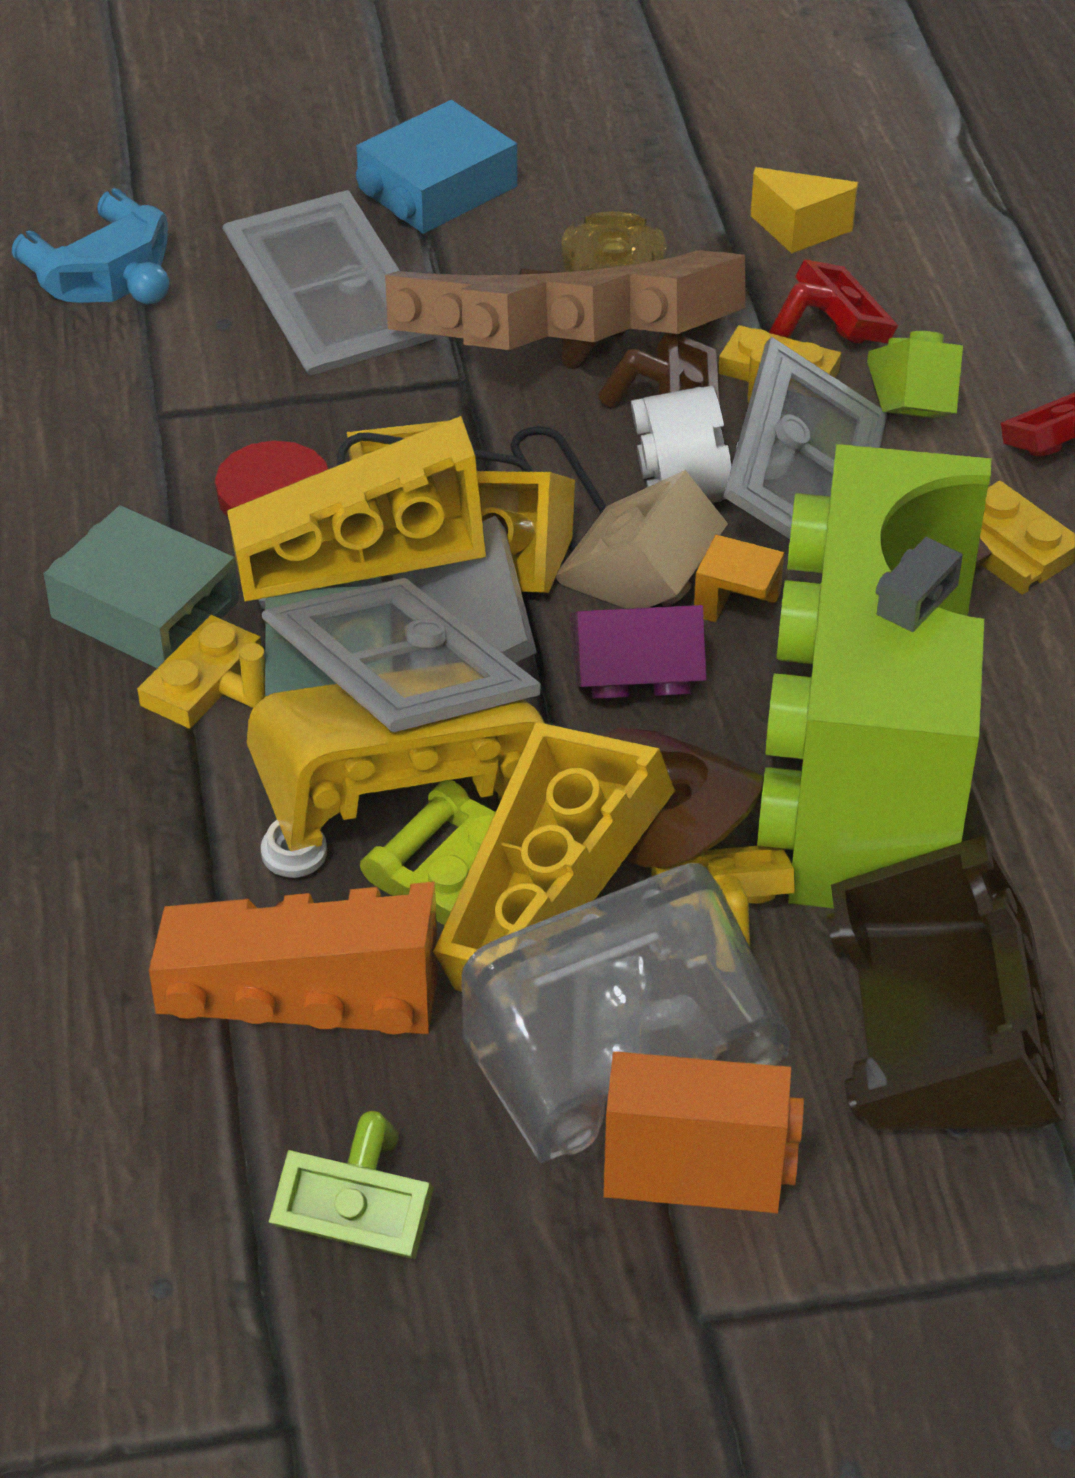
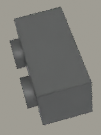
[876,537,963,632]

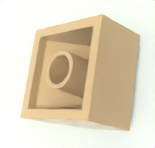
[555,470,728,609]

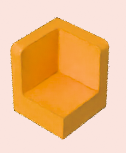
[694,534,784,623]

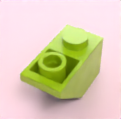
[867,331,963,419]

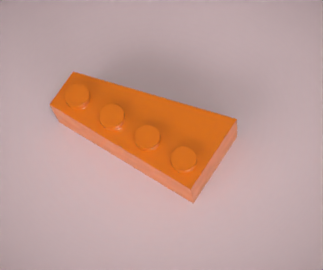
[149,882,438,1035]

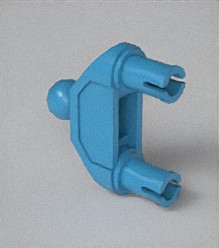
[12,188,170,305]

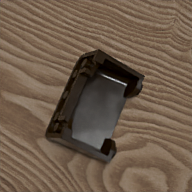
[826,835,1066,1130]

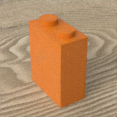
[603,1051,804,1213]

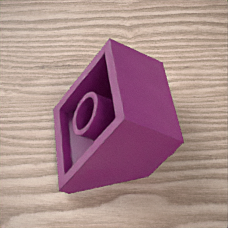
[569,605,706,699]

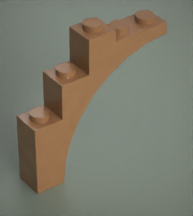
[385,250,745,350]

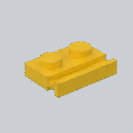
[980,480,1075,595]

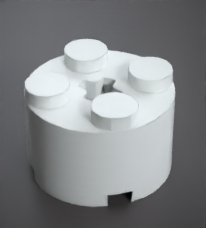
[631,386,732,503]

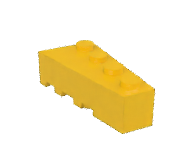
[433,722,675,1006]

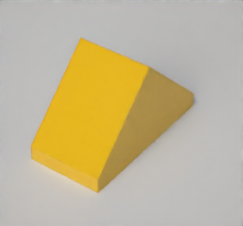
[750,167,858,254]

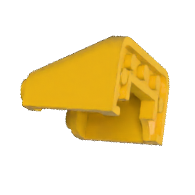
[246,665,545,851]

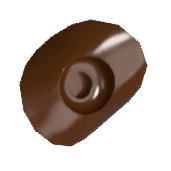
[604,728,764,867]

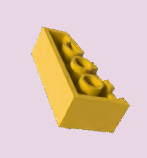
[227,416,486,602]

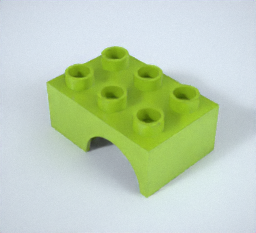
[757,444,992,908]

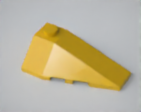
[477,471,575,593]

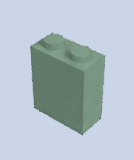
[43,505,239,668]

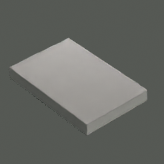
[392,515,537,672]

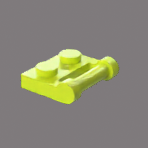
[360,780,496,925]

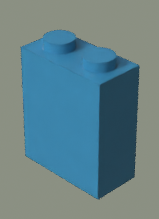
[356,100,517,234]

